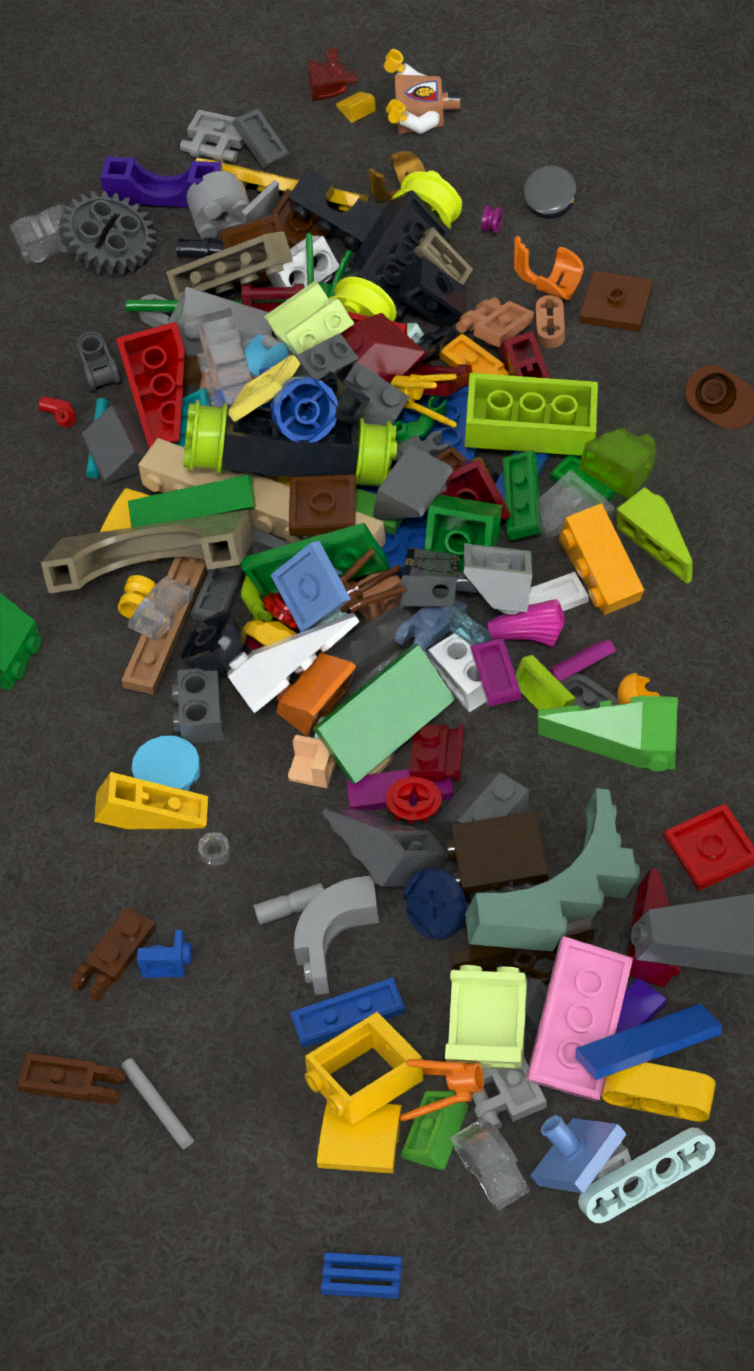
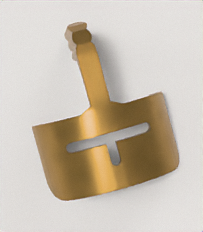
[369,151,426,202]

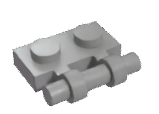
[180,109,245,163]
[472,1058,547,1132]

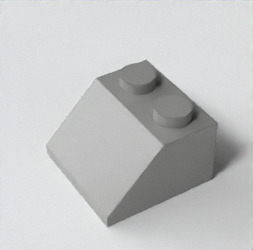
[464,543,532,614]

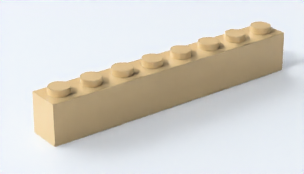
[138,438,386,548]

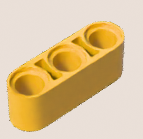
[601,1062,716,1122]

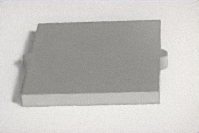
[241,180,280,223]

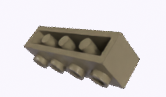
[166,231,293,300]

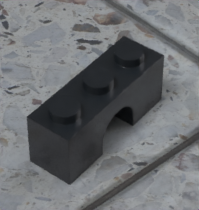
[288,168,382,250]

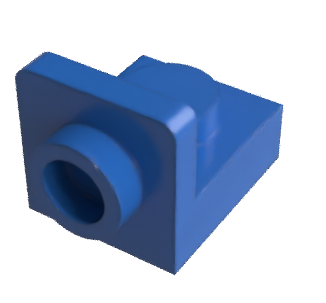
[137,930,192,978]

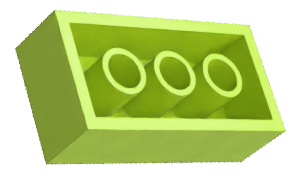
[464,373,598,456]

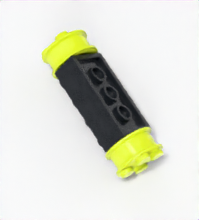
[328,171,462,322]

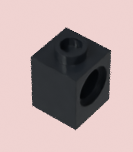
[323,371,370,426]

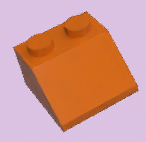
[276,653,356,737]

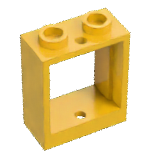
[305,1012,424,1126]

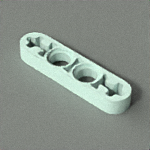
[578,1128,715,1223]

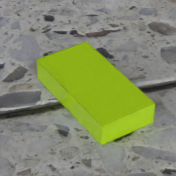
[515,655,576,710]

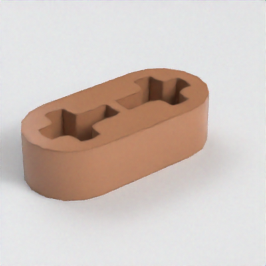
[536,295,565,349]

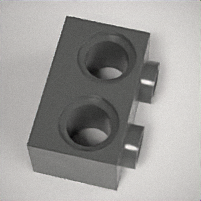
[292,333,359,382]
[172,668,224,744]

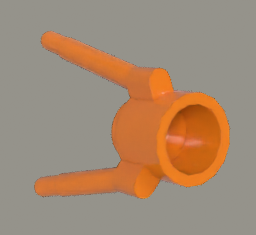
[400,1059,484,1122]

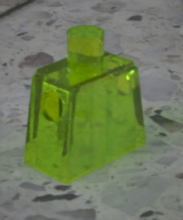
[579,428,657,498]

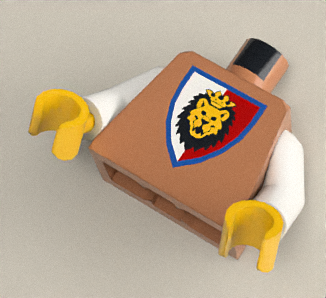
[384,49,461,134]

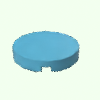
[132,736,201,791]

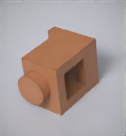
[356,570,402,626]

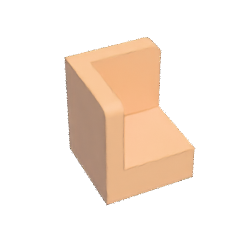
[288,735,336,788]

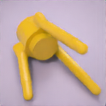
[391,374,457,428]

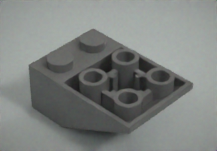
[322,809,449,887]

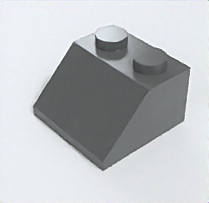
[344,361,409,426]
[432,772,530,837]

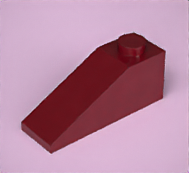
[498,331,550,378]
[626,868,683,988]

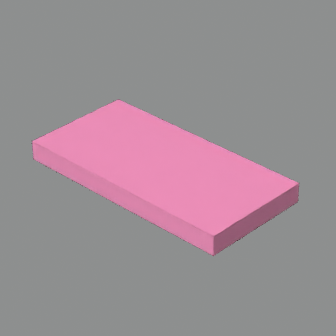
[526,936,633,1102]

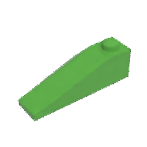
[538,696,678,772]

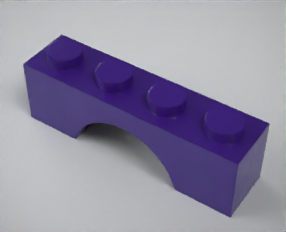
[100,157,223,207]

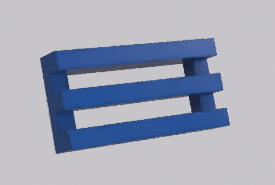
[321,1253,402,1299]

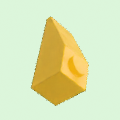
[94,772,208,829]

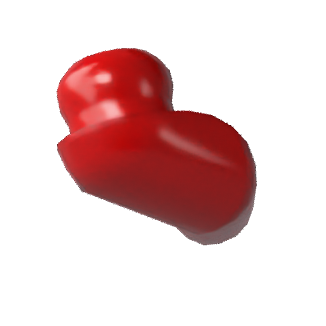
[39,396,76,428]

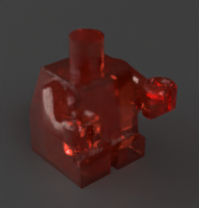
[308,48,357,102]

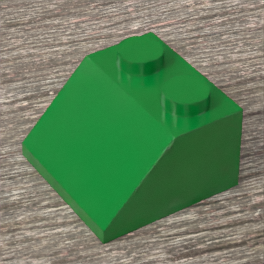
[424,495,502,571]
[0,593,41,690]

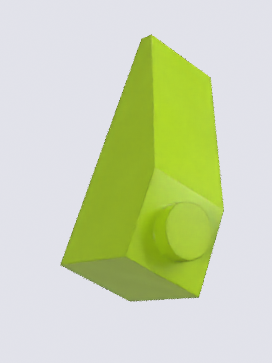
[617,487,692,584]

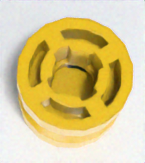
[117,575,158,621]

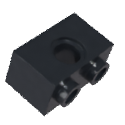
[399,256,466,327]

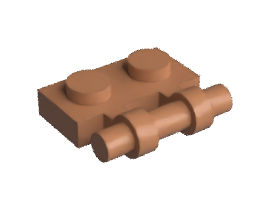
[456,297,535,347]

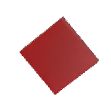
[663,803,754,892]

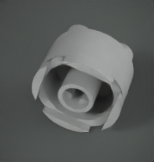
[187,171,250,240]

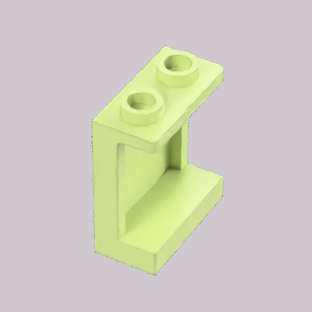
[264,281,354,355]
[445,965,527,1069]

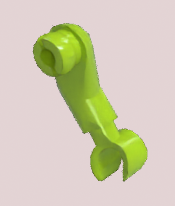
[241,575,273,622]

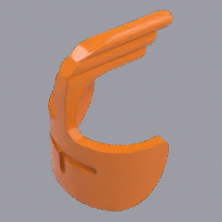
[514,236,584,300]

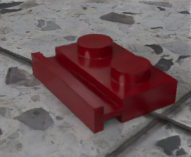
[409,725,465,781]

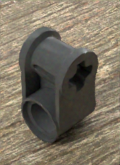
[77,331,121,392]

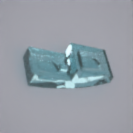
[449,606,493,646]

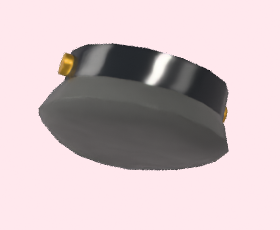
[524,165,576,219]

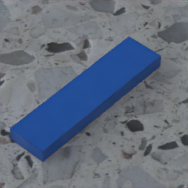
[575,1004,722,1080]

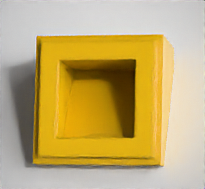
[336,91,376,123]

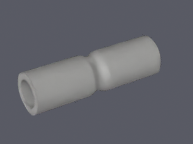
[253,883,324,925]

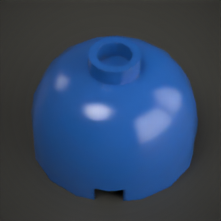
[270,376,338,443]

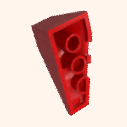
[116,322,185,449]

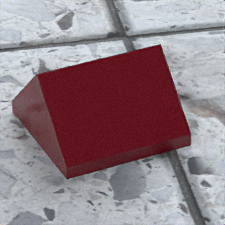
[432,457,512,520]

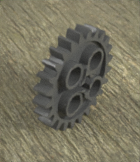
[58,191,156,276]

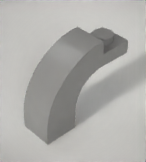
[294,876,379,995]

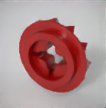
[263,592,300,630]
[386,776,442,825]

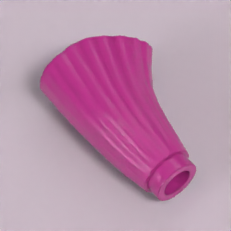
[488,599,566,648]

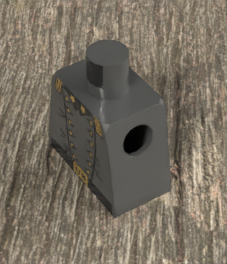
[401,548,477,606]

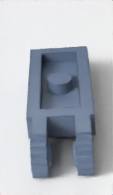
[395,600,468,651]

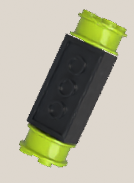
[183,400,397,488]

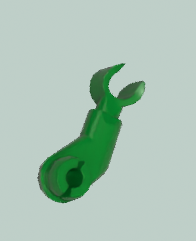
[393,395,447,443]

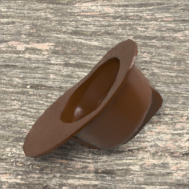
[685,365,754,429]

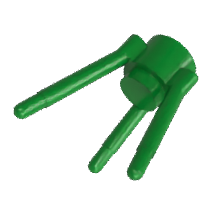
[306,233,352,298]

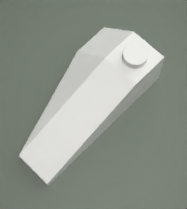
[227,613,359,713]

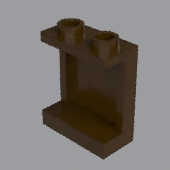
[446,811,549,903]

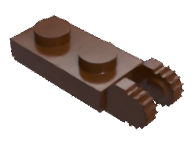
[70,907,157,1001]
[17,1053,126,1105]

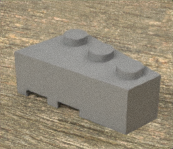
[167,287,272,356]

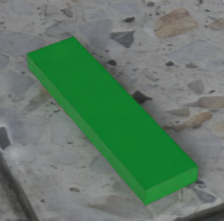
[128,475,256,527]

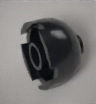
[180,611,248,676]

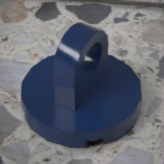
[404,867,474,939]

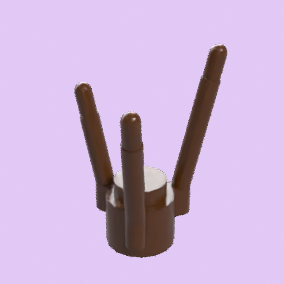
[339,548,407,613]

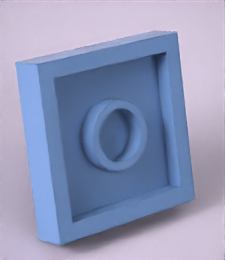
[270,541,351,632]
[530,1115,627,1194]

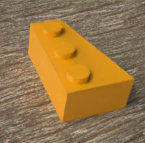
[558,503,644,615]

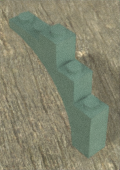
[465,788,640,952]

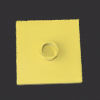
[228,355,301,422]

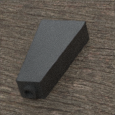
[631,894,754,975]

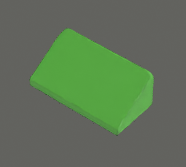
[400,1091,468,1170]

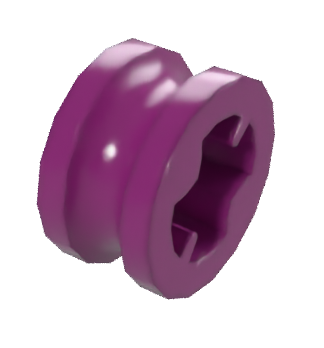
[482,205,503,234]

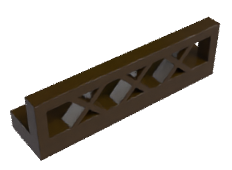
[449,917,596,985]

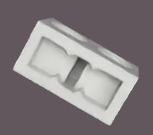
[268,236,339,300]
[428,629,486,712]

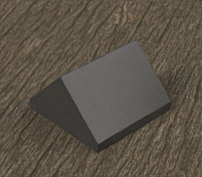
[82,405,149,484]
[373,444,453,520]

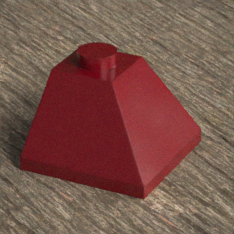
[342,313,426,384]

